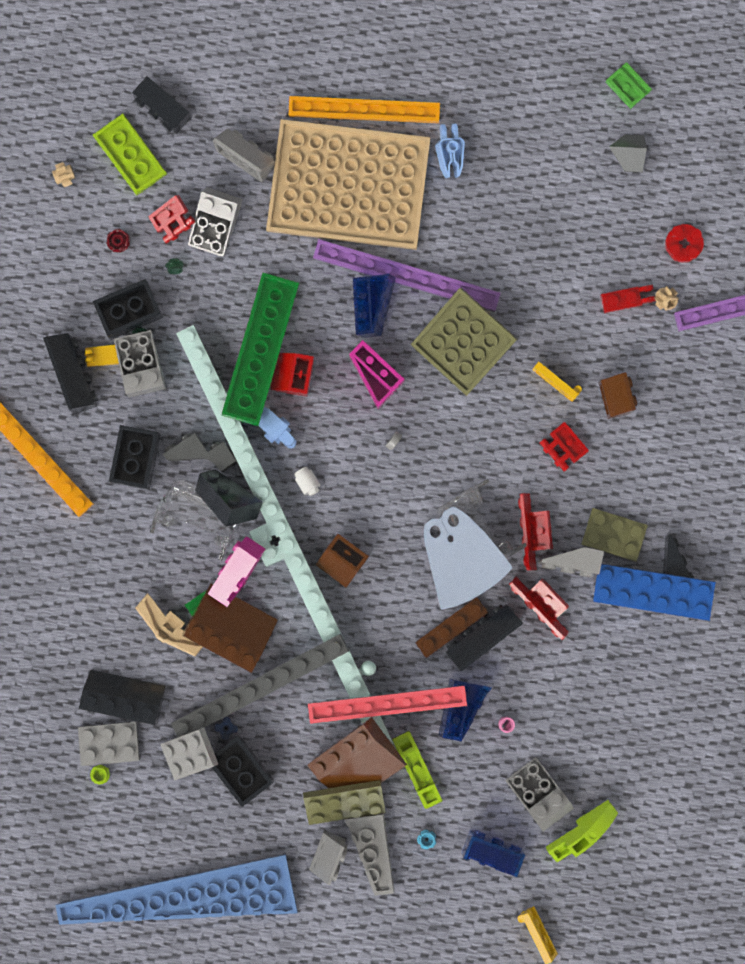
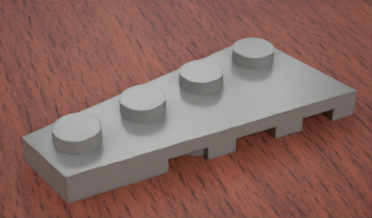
[345,814,395,896]

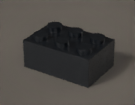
[93,279,163,340]
[109,425,161,490]
[212,734,275,807]

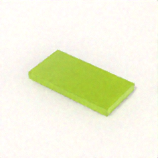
[93,114,167,196]

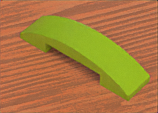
[392,731,442,809]

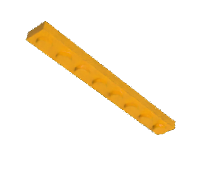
[288,96,440,124]
[0,402,94,517]

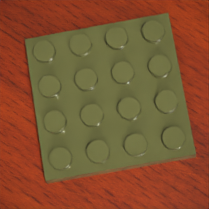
[411,287,518,396]

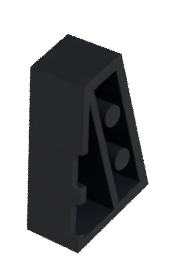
[195,469,263,527]

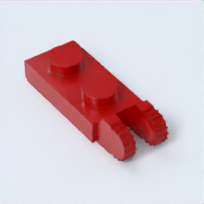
[600,285,656,314]

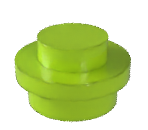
[90,765,110,785]

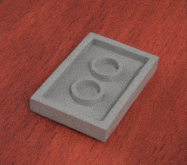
[78,721,140,766]
[160,728,218,781]

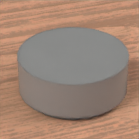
[385,431,402,450]

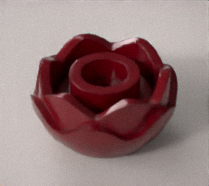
[106,229,130,253]

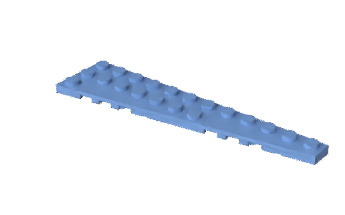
[55,854,298,925]

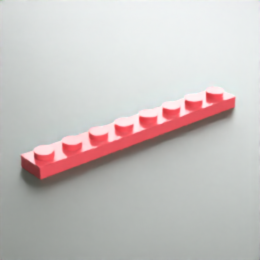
[308,686,467,724]

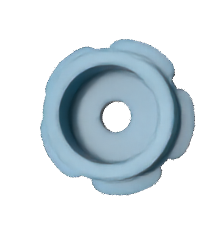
[417,830,436,849]

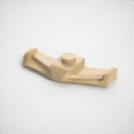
[135,593,203,656]

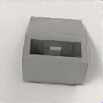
[188,187,243,257]
[114,330,166,398]
[538,547,604,578]
[505,757,574,832]
[309,830,348,885]

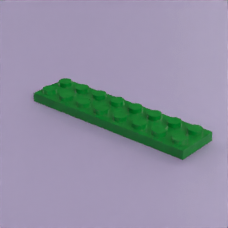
[221,272,299,426]

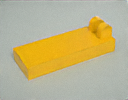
[85,345,119,367]
[532,362,582,402]
[517,906,558,964]

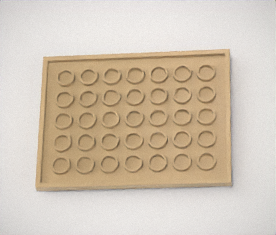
[266,119,430,250]

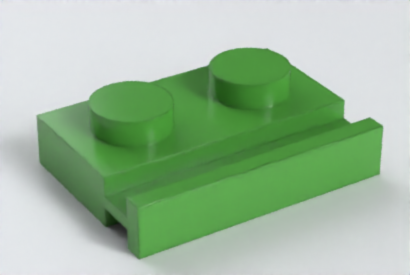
[605,62,652,109]

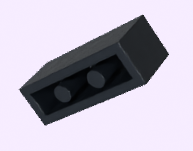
[132,76,191,134]

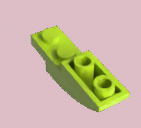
[546,800,618,862]

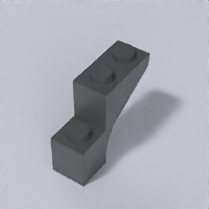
[163,433,237,473]

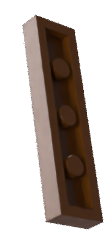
[415,597,488,658]

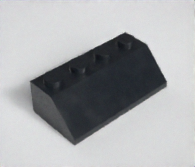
[43,333,98,414]
[446,604,523,672]
[79,670,166,725]

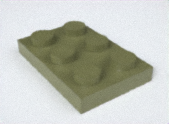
[581,508,648,562]

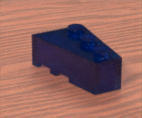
[353,274,396,338]
[438,678,492,742]
[461,829,525,877]

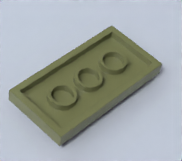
[303,780,386,825]

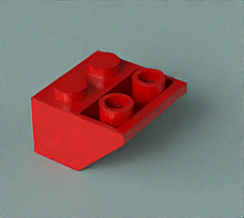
[270,353,314,397]

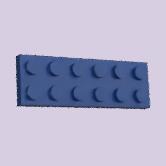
[593,564,716,621]

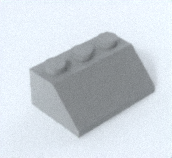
[213,128,275,183]

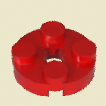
[665,224,704,263]

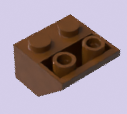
[599,372,637,419]
[316,534,369,588]

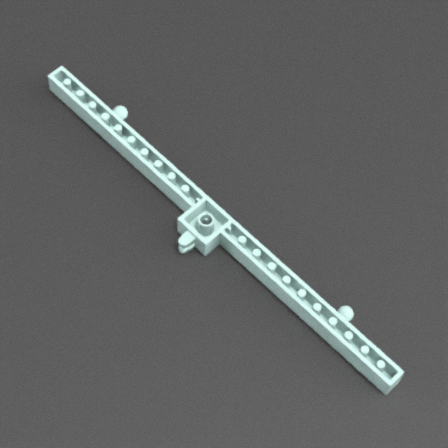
[176,325,393,744]

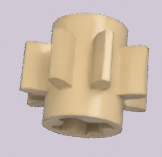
[52,162,75,187]
[654,286,679,311]

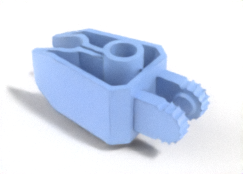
[435,124,465,178]
[259,407,297,449]

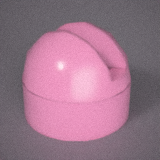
[498,716,515,733]

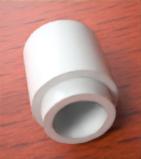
[294,467,321,496]

